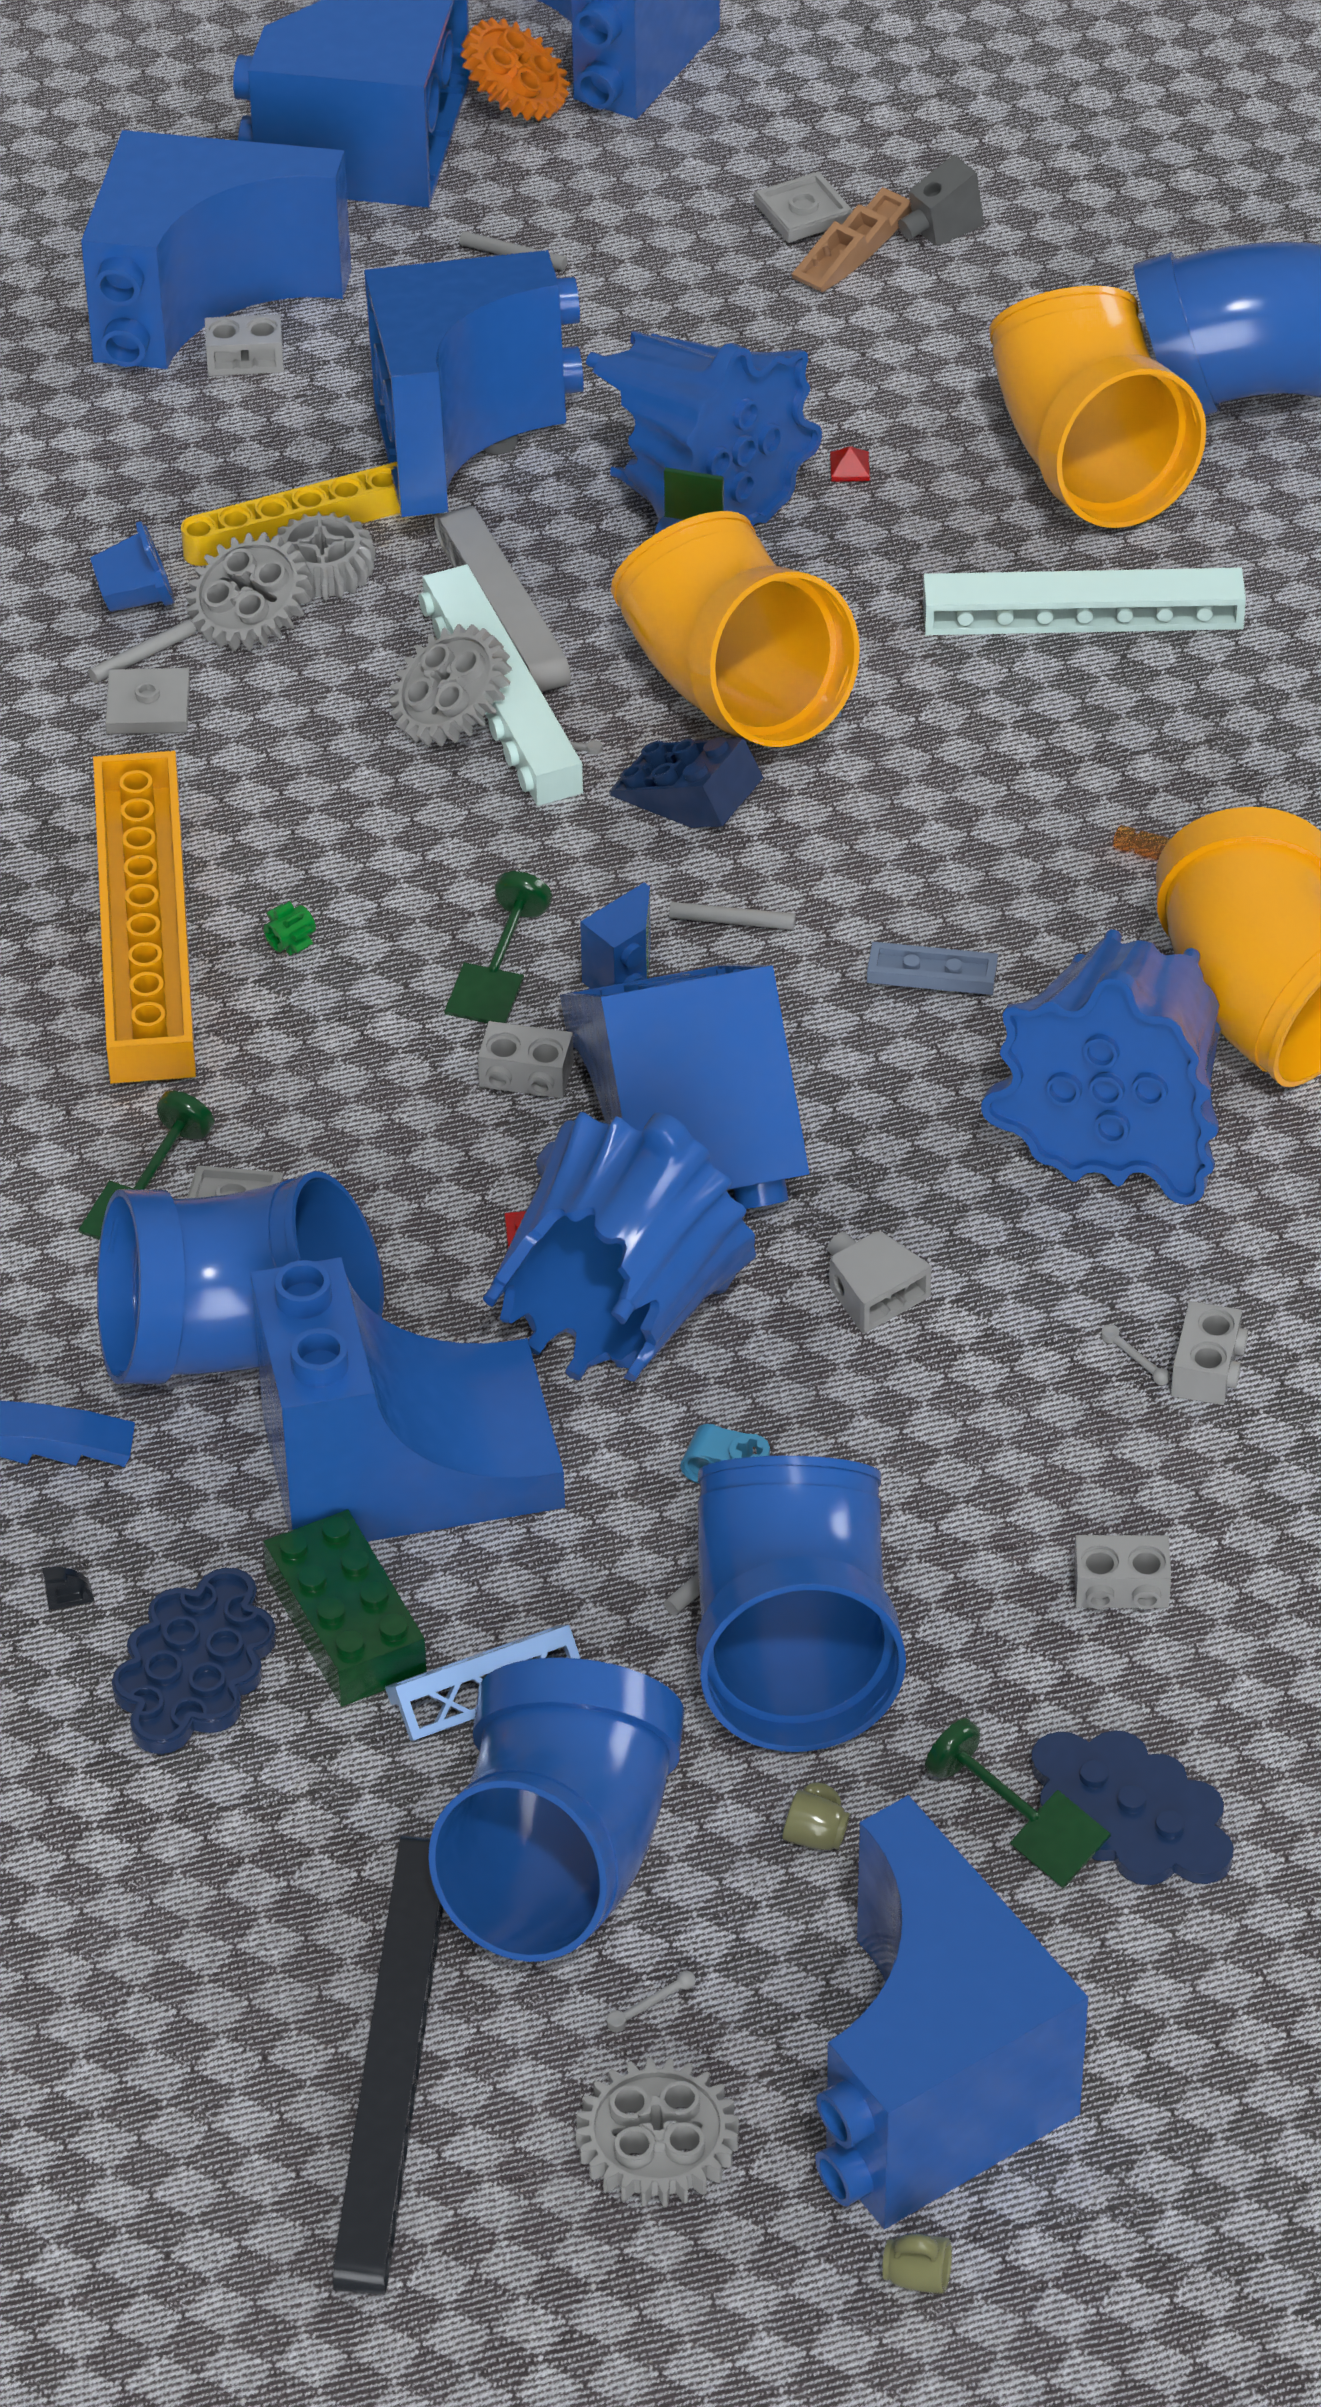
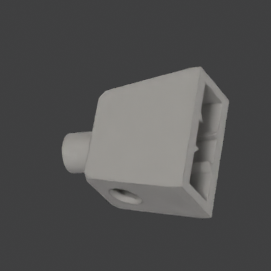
[827,1232,932,1334]

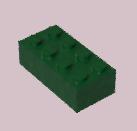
[263,1509,427,1707]

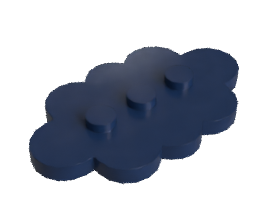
[112,1567,277,1754]
[1031,1730,1234,1885]

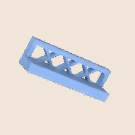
[385,1625,581,1741]

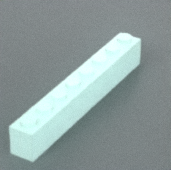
[419,564,583,806]
[923,568,1246,635]

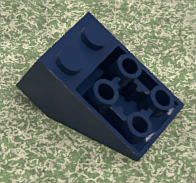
[609,737,764,828]

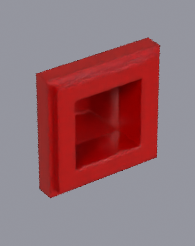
[830,446,870,482]

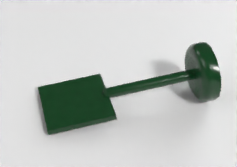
[664,467,724,520]
[444,871,553,1023]
[78,1090,215,1240]
[925,1718,1111,1889]

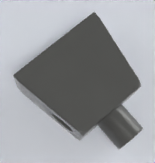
[898,154,984,246]

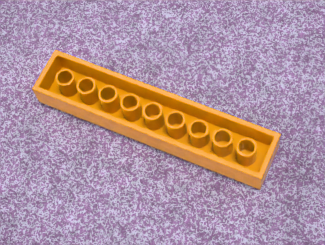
[93,751,196,1084]

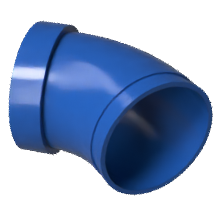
[1134,242,1321,416]
[97,1171,384,1384]
[696,1456,906,1752]
[429,1658,685,1962]

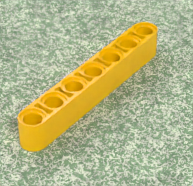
[181,462,400,566]

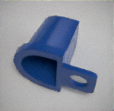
[90,521,175,612]

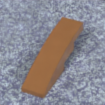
[791,187,912,293]

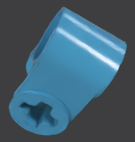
[680,1424,770,1484]

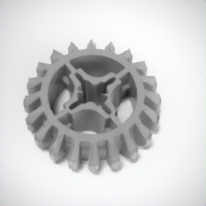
[272,511,376,601]

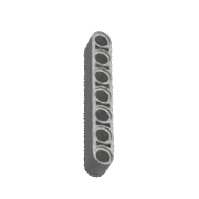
[434,506,571,692]

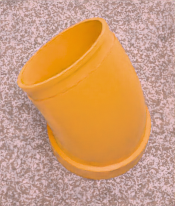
[989,286,1206,528]
[611,511,860,747]
[1156,807,1321,1087]

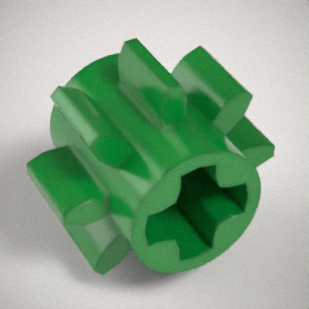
[263,901,316,956]

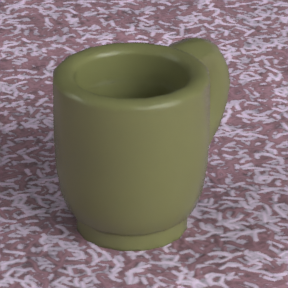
[782,1782,850,1850]
[882,2233,952,2294]

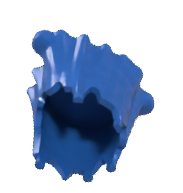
[586,331,822,535]
[981,929,1221,1205]
[483,1112,756,1382]

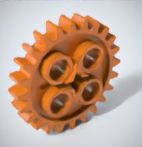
[460,17,570,121]

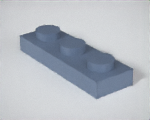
[867,942,998,995]

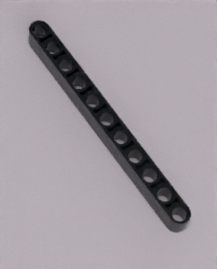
[333,1835,444,2295]

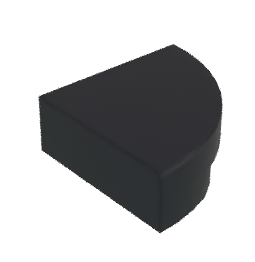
[42,1567,95,1610]

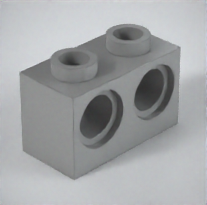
[205,314,284,376]
[478,1021,574,1098]
[1171,1301,1249,1405]
[1074,1535,1171,1609]

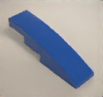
[0,1401,135,1467]

